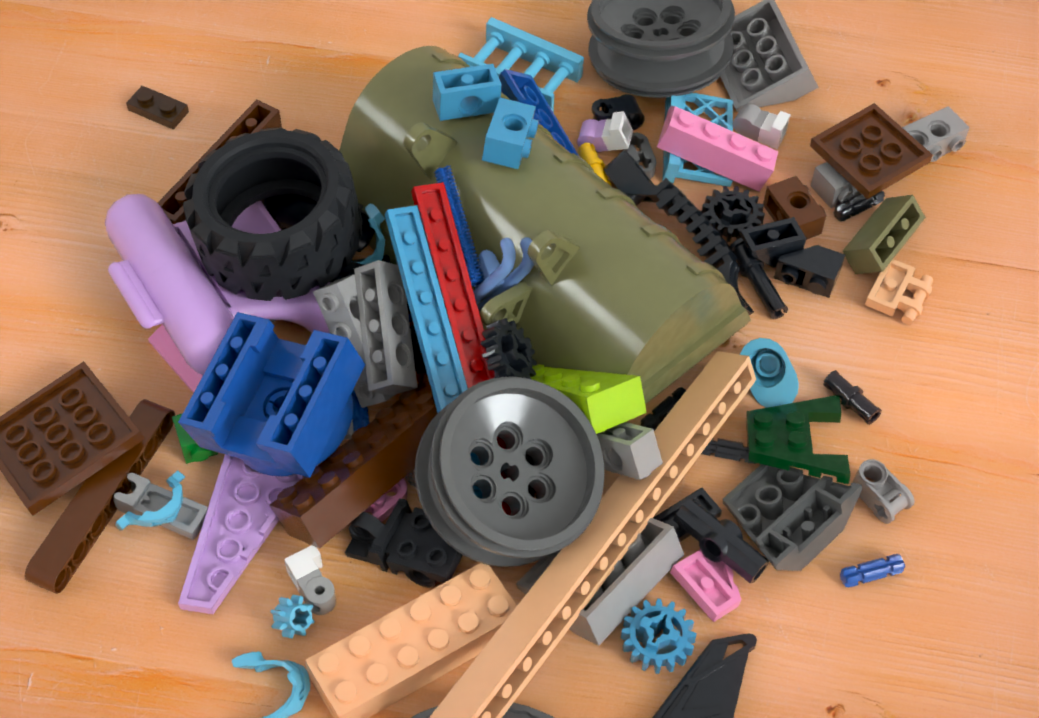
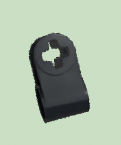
[592,94,645,130]

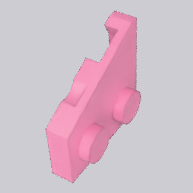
[670,550,741,622]

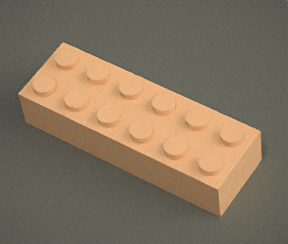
[305,563,517,718]

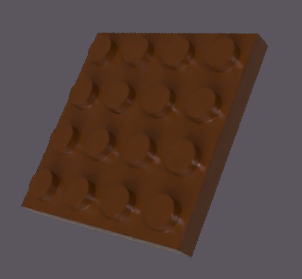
[0,361,145,516]

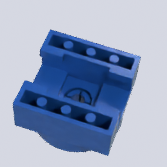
[178,312,365,478]

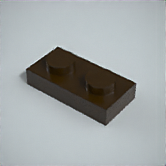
[126,86,189,130]

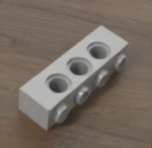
[354,260,418,395]
[313,274,396,408]
[596,422,663,480]

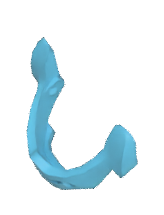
[351,203,385,265]
[115,471,185,531]
[231,652,310,718]

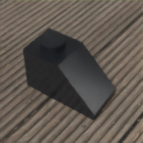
[740,217,806,268]

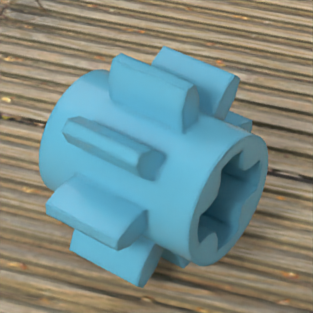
[270,595,315,639]

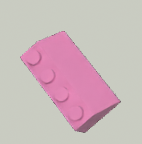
[657,106,778,192]

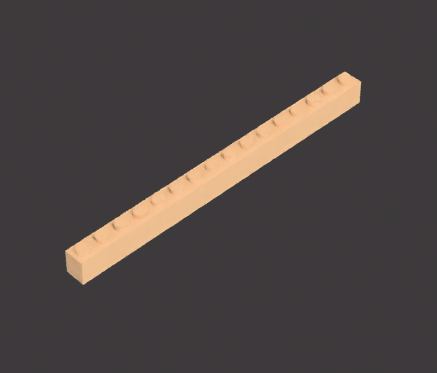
[429,351,757,718]

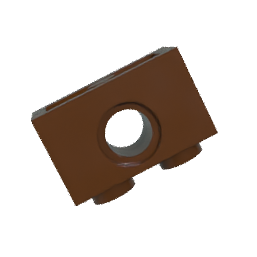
[763,176,827,240]

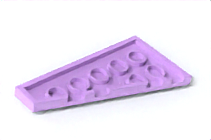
[178,454,318,614]

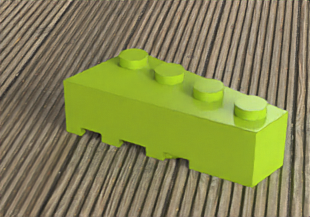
[531,364,647,434]

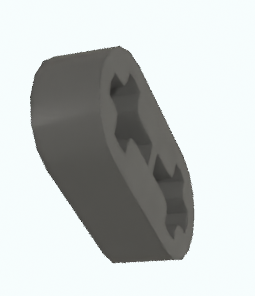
[623,132,656,179]

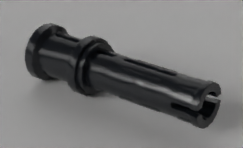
[730,238,788,319]

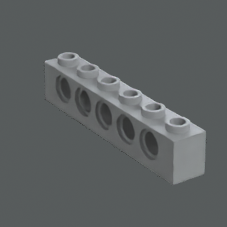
[811,106,970,208]

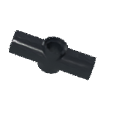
[673,498,769,583]

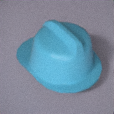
[740,338,799,408]

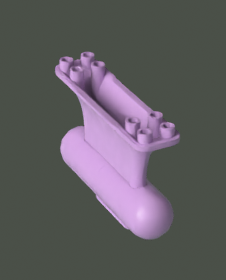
[105,194,330,375]

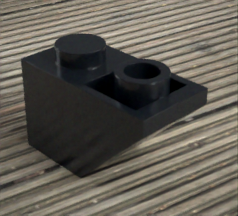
[774,245,845,298]

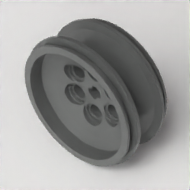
[587,0,735,98]
[415,377,605,567]

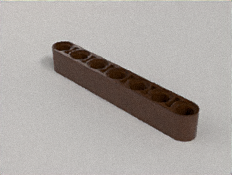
[25,399,175,594]

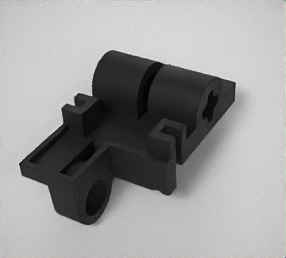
[345,499,463,588]

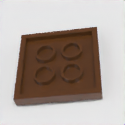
[810,103,933,199]

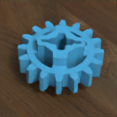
[621,598,696,674]

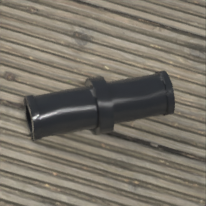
[823,370,882,425]

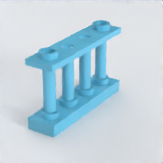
[458,17,584,113]

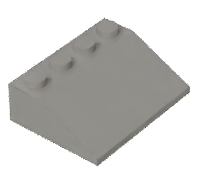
[720,0,819,112]
[516,497,684,646]

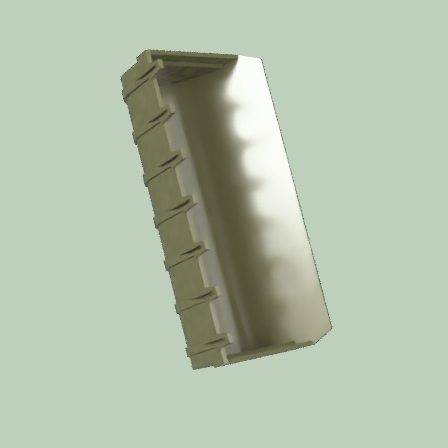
[339,46,751,404]

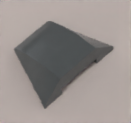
[722,464,862,571]

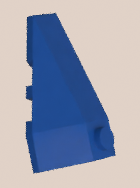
[499,69,579,156]

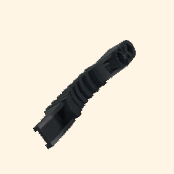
[603,150,754,315]

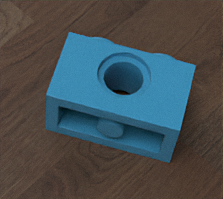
[432,64,501,121]
[482,98,539,169]

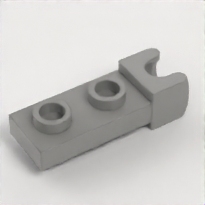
[114,473,208,540]

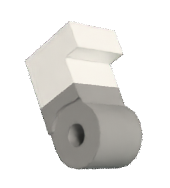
[733,103,791,149]
[284,545,336,615]

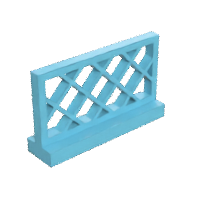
[662,93,733,187]

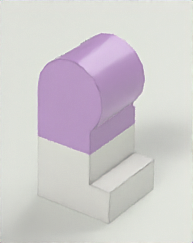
[577,111,633,152]

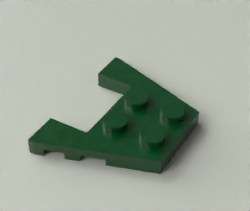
[746,395,850,484]

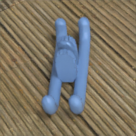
[473,237,534,313]

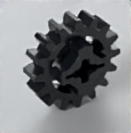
[701,186,765,242]
[481,318,537,380]

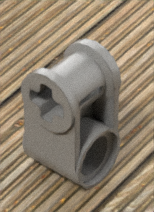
[853,459,915,524]

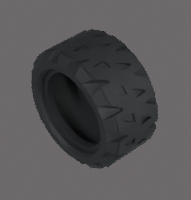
[183,127,362,301]

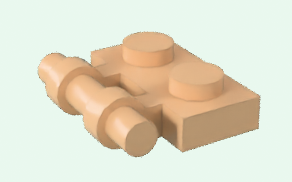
[865,259,933,325]

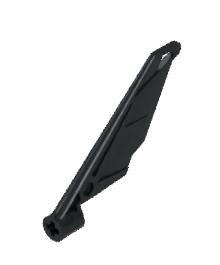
[652,633,757,718]

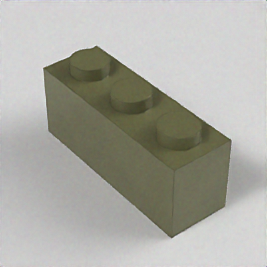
[842,195,926,274]

